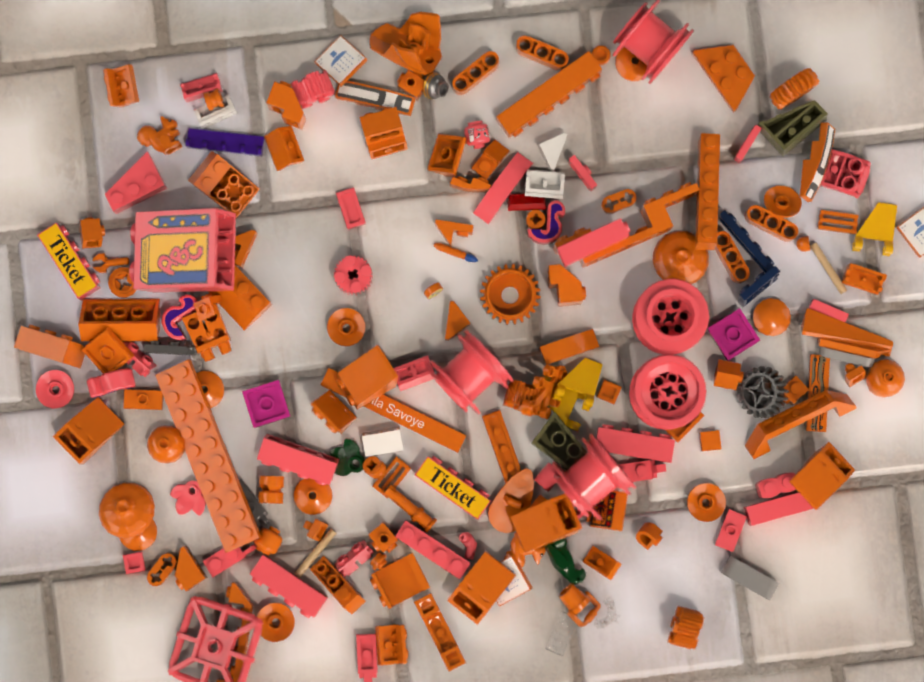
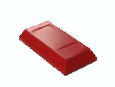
[507,194,546,211]

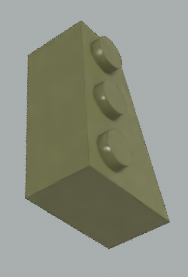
[758,100,828,157]

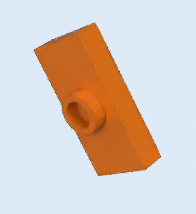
[123,389,163,410]

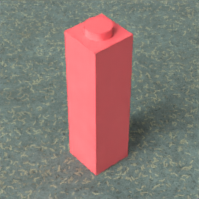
[557,218,630,267]
[744,492,814,526]

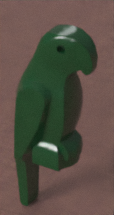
[545,538,586,585]

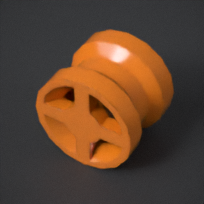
[204,88,224,111]
[526,210,545,229]
[363,456,386,479]

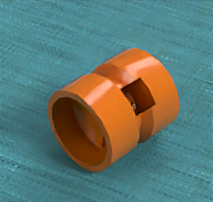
[258,476,284,504]

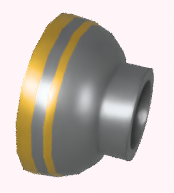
[423,72,449,99]

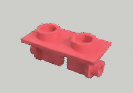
[124,341,157,377]
[334,540,374,577]

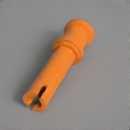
[383,484,437,532]

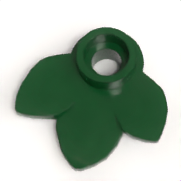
[330,438,365,476]

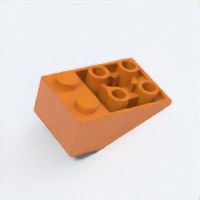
[188,151,260,219]
[311,390,357,434]
[53,397,125,465]
[789,442,855,510]
[510,494,582,553]
[447,551,516,625]

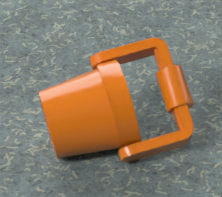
[559,584,601,627]

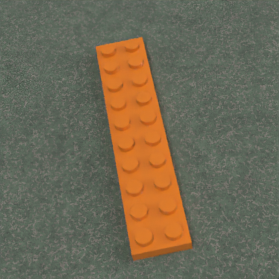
[155,360,262,553]

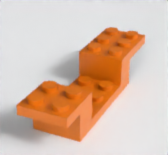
[553,182,700,268]

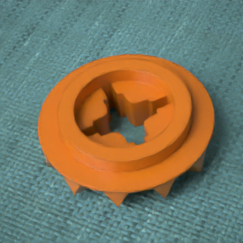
[108,267,136,298]

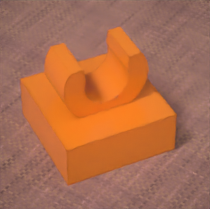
[845,363,866,388]
[303,519,328,542]

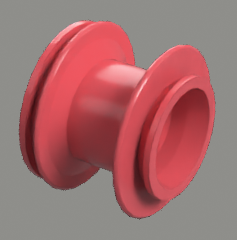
[613,0,694,84]
[632,279,709,355]
[429,330,513,415]
[629,354,706,430]
[553,434,636,520]

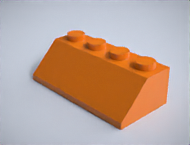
[207,265,272,331]
[78,299,160,342]

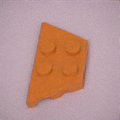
[692,45,755,113]

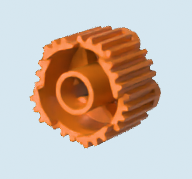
[503,380,544,416]
[667,606,704,649]

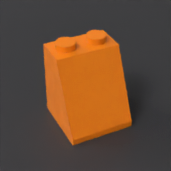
[336,345,399,409]

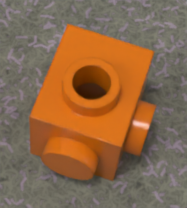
[397,70,425,101]
[79,217,105,249]
[713,359,744,390]
[368,522,398,553]

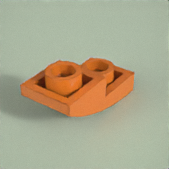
[450,176,491,192]

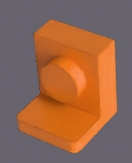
[783,376,809,405]

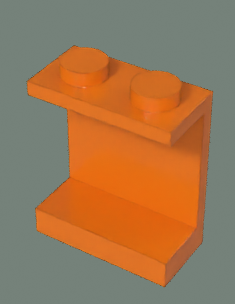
[370,553,430,609]

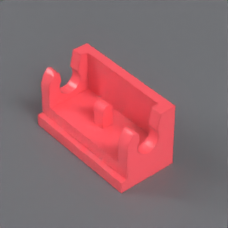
[180,73,223,102]
[393,355,435,391]

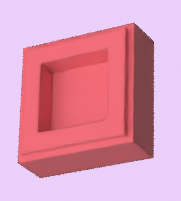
[123,551,146,574]

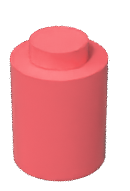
[534,462,560,492]

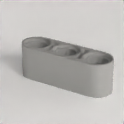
[721,556,779,600]

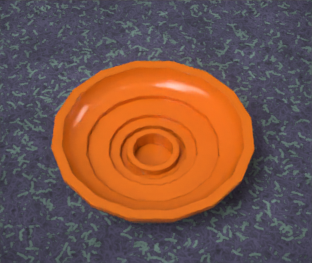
[653,231,709,284]
[99,483,155,538]

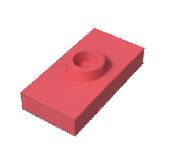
[568,155,597,191]
[715,509,747,552]

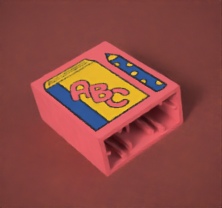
[129,208,236,293]

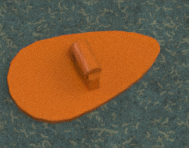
[488,468,534,533]

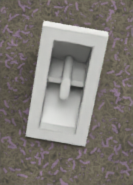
[539,133,567,172]

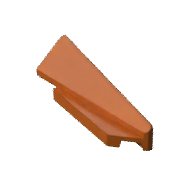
[801,308,893,359]

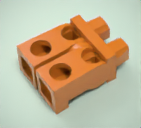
[182,304,232,362]

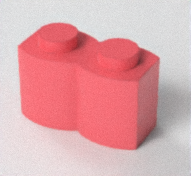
[755,473,796,498]

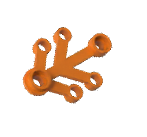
[521,365,567,419]

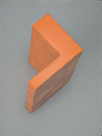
[264,126,305,171]

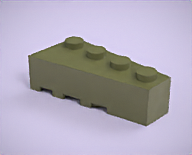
[531,412,588,470]

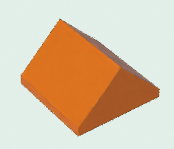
[427,134,466,178]

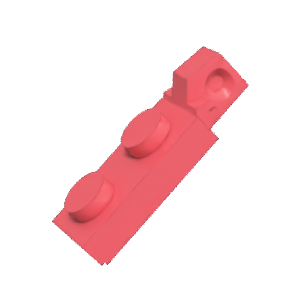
[618,460,666,482]
[356,634,378,682]

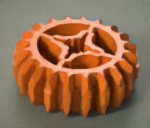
[769,68,819,109]

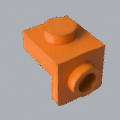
[193,293,223,321]

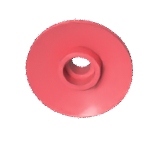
[36,370,74,409]

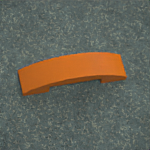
[414,593,466,672]

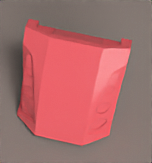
[820,149,871,199]

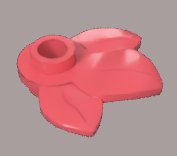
[170,480,206,516]

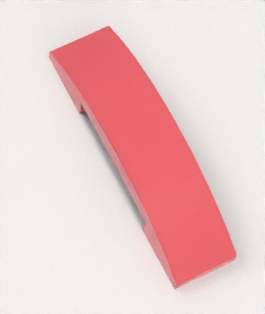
[473,152,533,224]

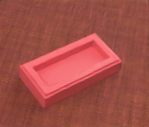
[734,125,762,163]
[336,187,366,230]

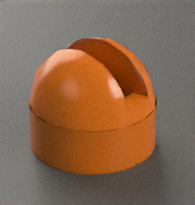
[796,236,810,252]

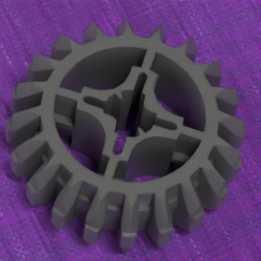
[737,366,789,419]

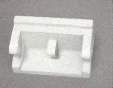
[194,94,237,129]
[525,170,565,199]
[362,426,404,457]

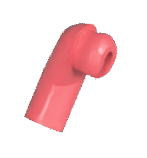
[459,532,477,560]

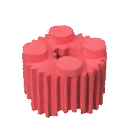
[291,70,335,109]
[334,255,373,295]

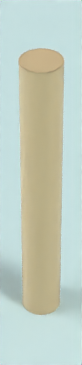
[810,242,847,294]
[294,529,337,578]

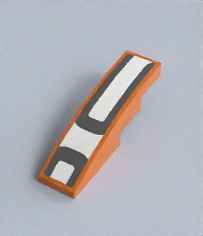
[335,81,416,116]
[800,122,835,202]

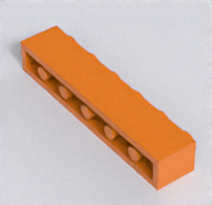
[496,51,602,138]
[695,133,720,251]

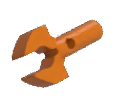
[92,253,130,273]

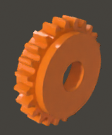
[480,264,541,325]

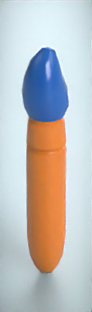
[434,243,478,262]

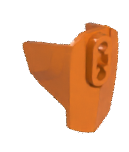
[369,12,442,75]

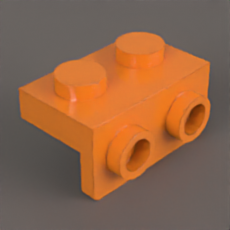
[103,64,140,108]
[375,624,408,666]

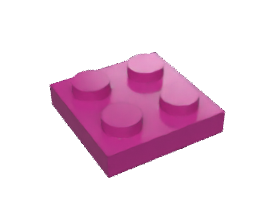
[707,308,760,361]
[242,380,291,428]

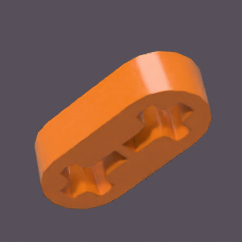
[601,189,637,214]
[147,553,177,586]

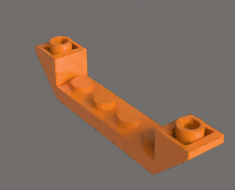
[745,390,857,459]
[217,582,253,682]

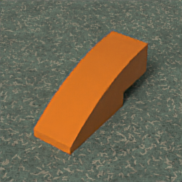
[539,329,600,365]

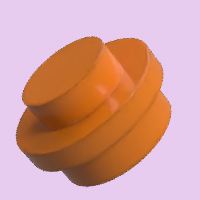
[370,552,387,571]

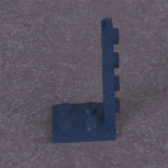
[720,210,780,308]

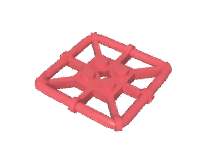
[168,596,263,682]

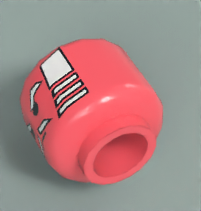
[464,121,490,149]

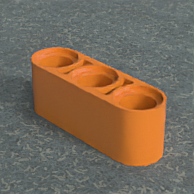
[516,36,569,71]
[452,51,499,95]
[745,205,799,242]
[715,231,750,284]

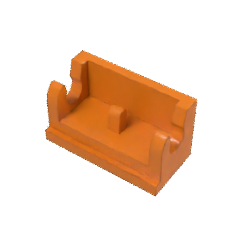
[842,263,887,295]

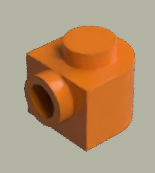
[636,522,663,550]

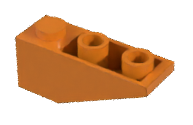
[310,556,366,614]

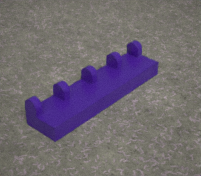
[185,128,265,157]

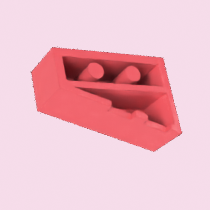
[105,151,168,214]

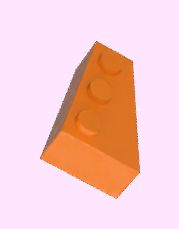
[14,324,85,369]

